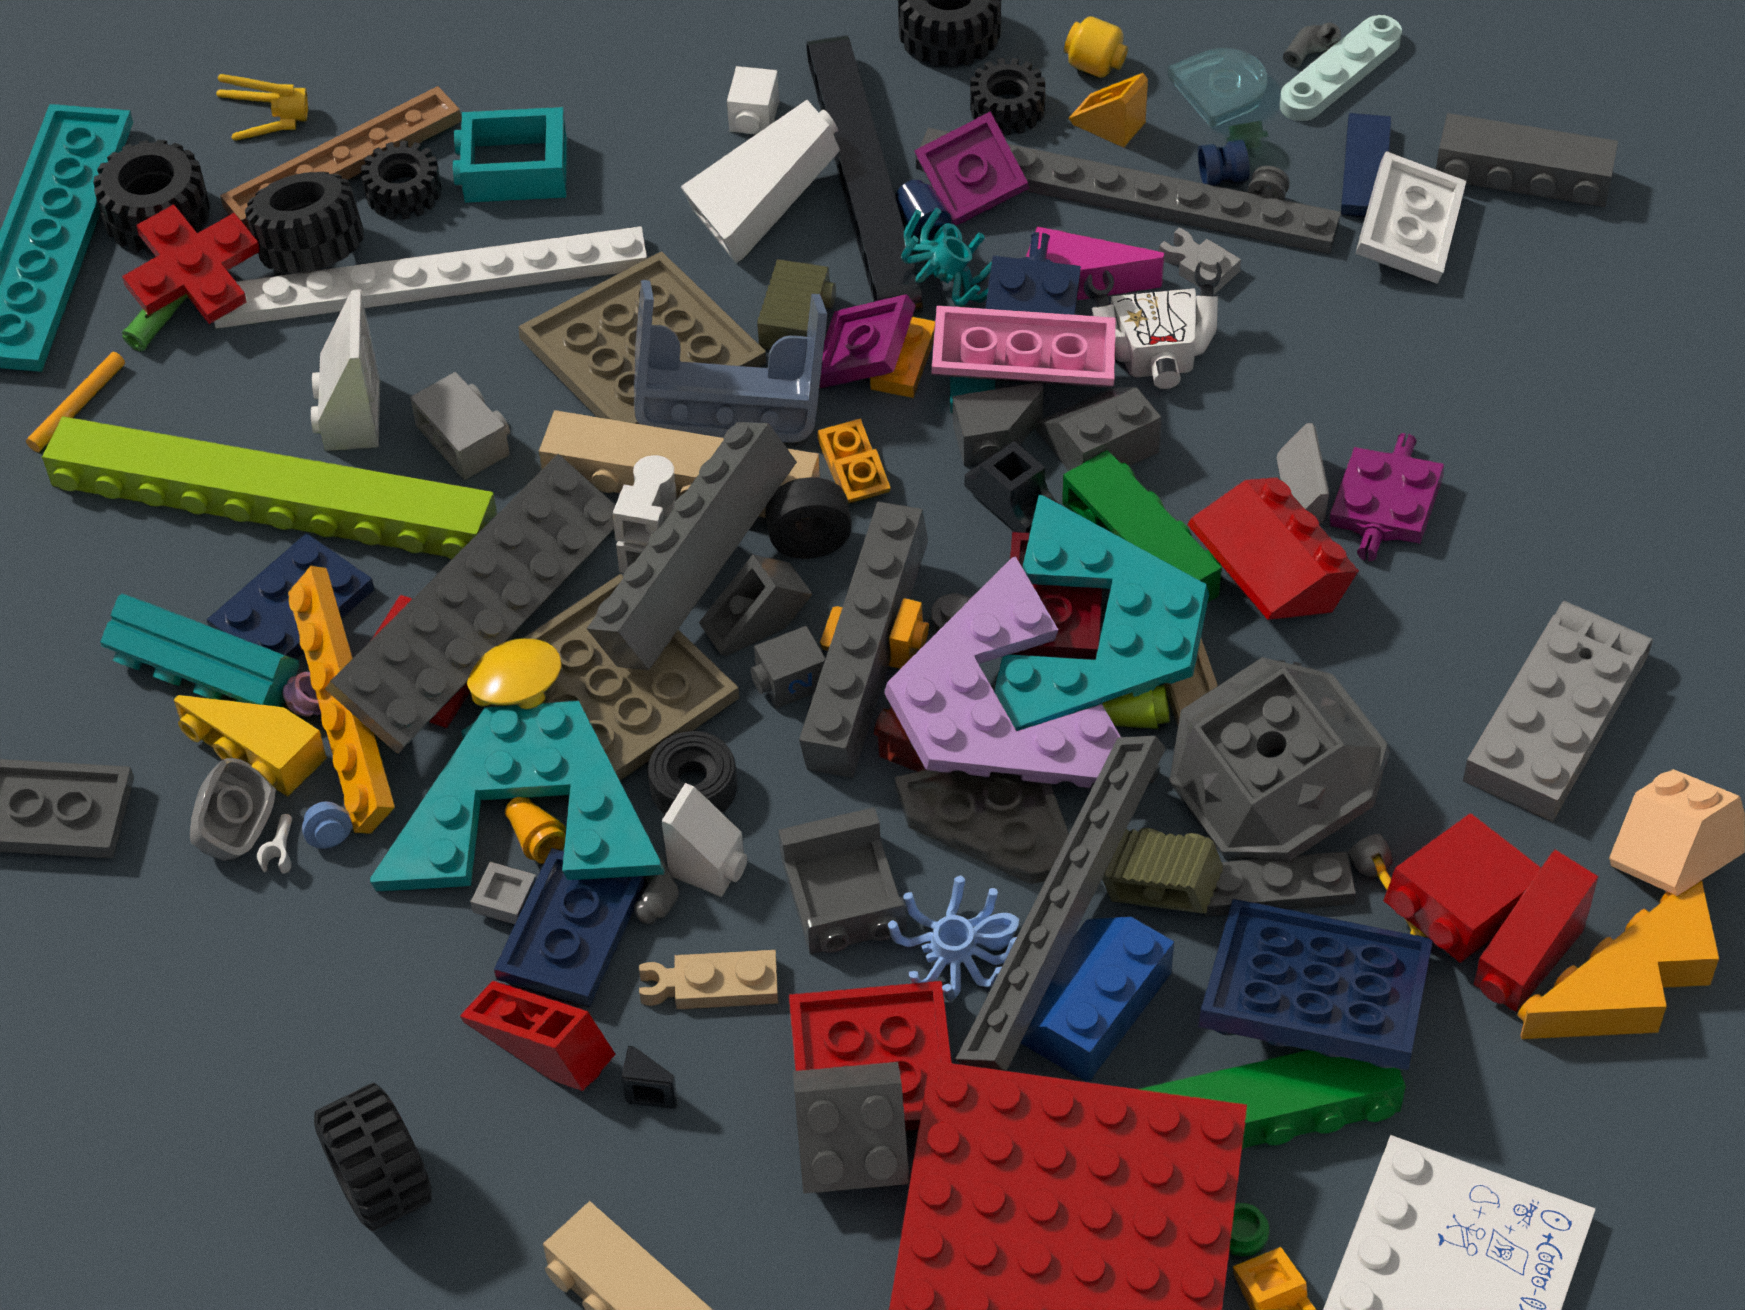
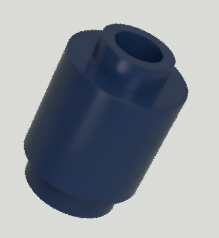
[895,180,952,242]

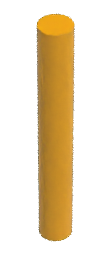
[26,352,125,452]

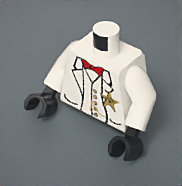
[1084,261,1222,389]

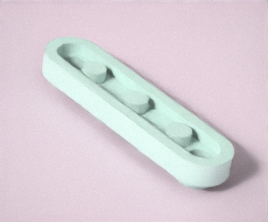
[1280,15,1402,121]

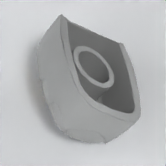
[190,758,276,861]

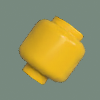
[1064,16,1128,78]

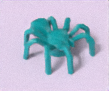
[901,208,998,307]

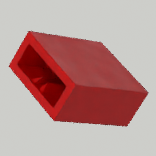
[1383,813,1541,963]

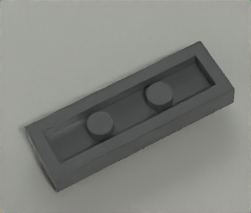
[1204,851,1356,917]

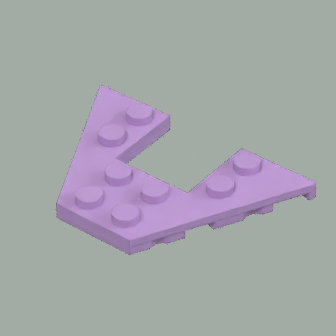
[884,557,1121,788]

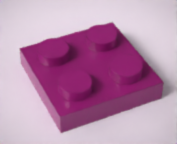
[914,112,1030,226]
[819,294,916,388]

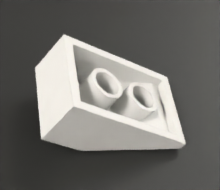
[311,289,380,451]

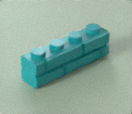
[100,593,300,707]

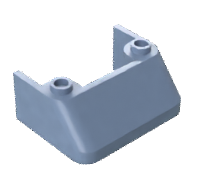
[634,280,827,443]

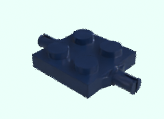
[985,232,1081,315]

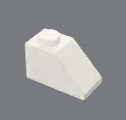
[662,783,747,897]

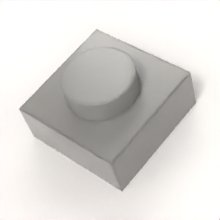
[471,862,537,924]

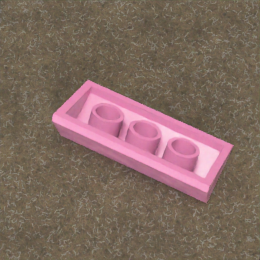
[932,306,1116,388]

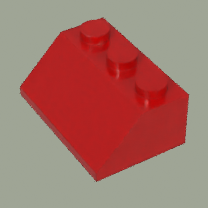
[1187,477,1359,620]

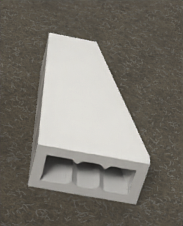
[681,100,840,263]

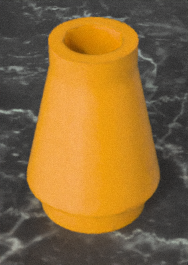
[505,797,566,864]

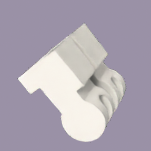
[612,455,677,573]

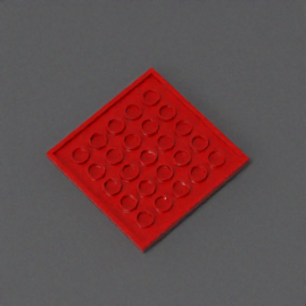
[889,1060,1247,1310]

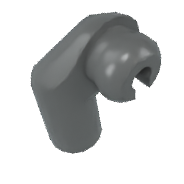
[1283,22,1341,68]

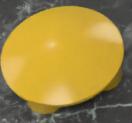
[467,638,561,709]

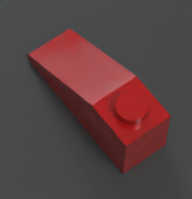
[460,981,616,1091]

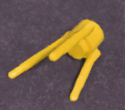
[216,74,308,141]

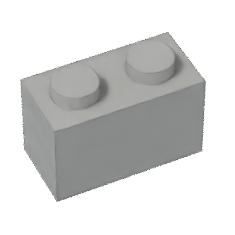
[410,372,510,480]

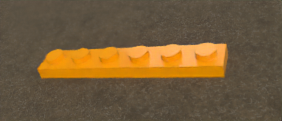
[288,566,395,834]

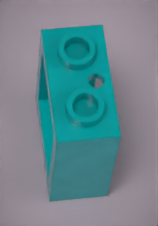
[453,107,567,203]

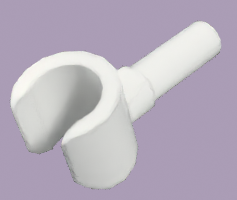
[257,814,293,874]

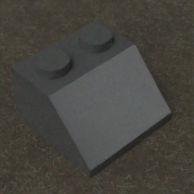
[1035,387,1161,471]

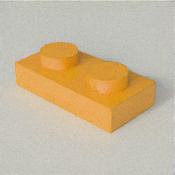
[870,317,935,398]

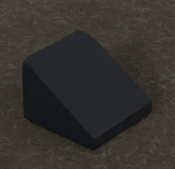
[621,1046,678,1109]

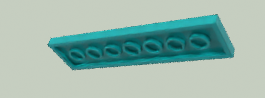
[0,104,133,372]

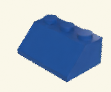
[1021,917,1174,1082]

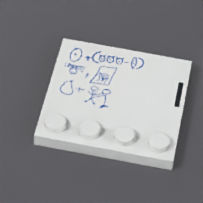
[1323,1135,1595,1310]

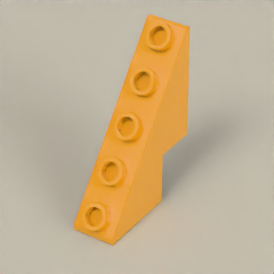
[1517,880,1719,1039]

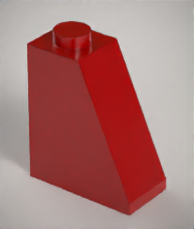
[1474,849,1599,1012]

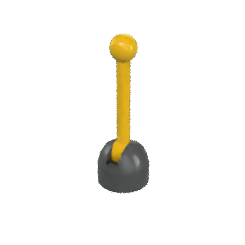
[1348,834,1429,938]

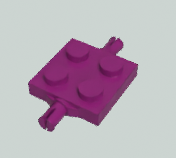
[1330,433,1444,561]

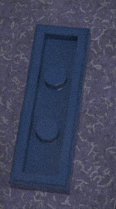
[1341,113,1391,217]

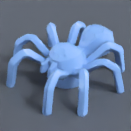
[888,875,1019,1002]

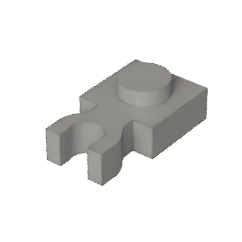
[1159,227,1241,294]

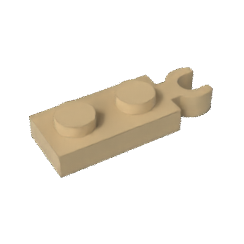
[639,950,778,1009]

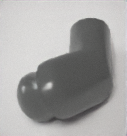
[634,855,679,925]

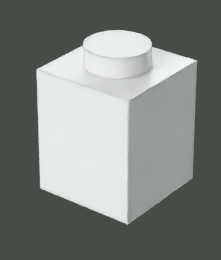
[727,66,779,134]

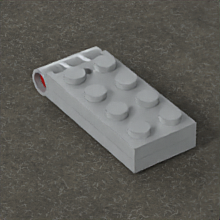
[1463,601,1653,822]

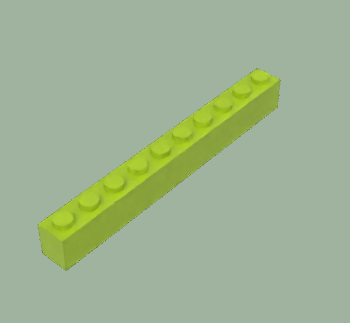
[42,416,497,559]

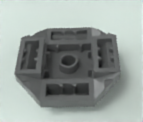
[1170,657,1390,861]

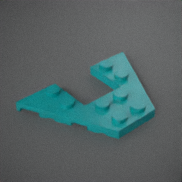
[994,495,1209,731]
[370,701,665,892]

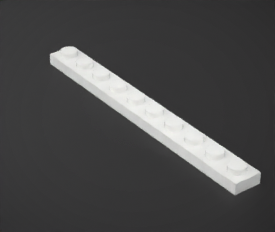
[214,226,647,328]

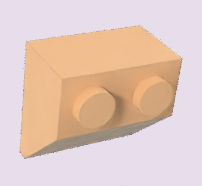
[1609,769,1745,896]

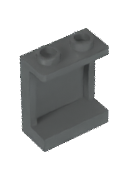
[778,807,907,954]

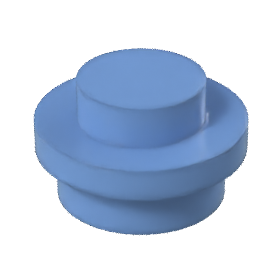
[302,801,352,849]

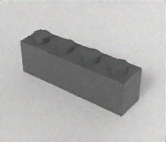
[1436,113,1618,207]

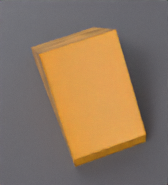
[1068,73,1148,148]

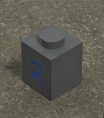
[750,626,825,709]

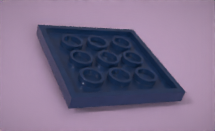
[1198,899,1433,1070]

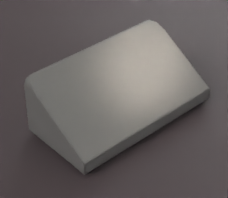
[1277,423,1329,523]

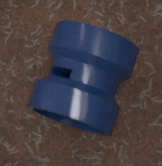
[1198,139,1250,186]

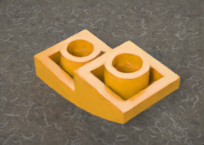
[817,418,891,504]

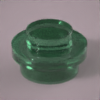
[1226,120,1269,149]

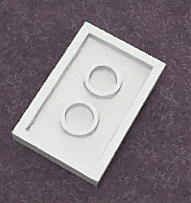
[1355,151,1466,284]

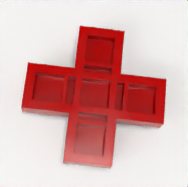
[122,204,260,324]

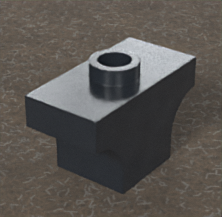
[964,441,1059,533]

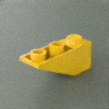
[174,695,327,797]

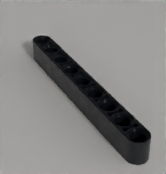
[806,35,923,313]

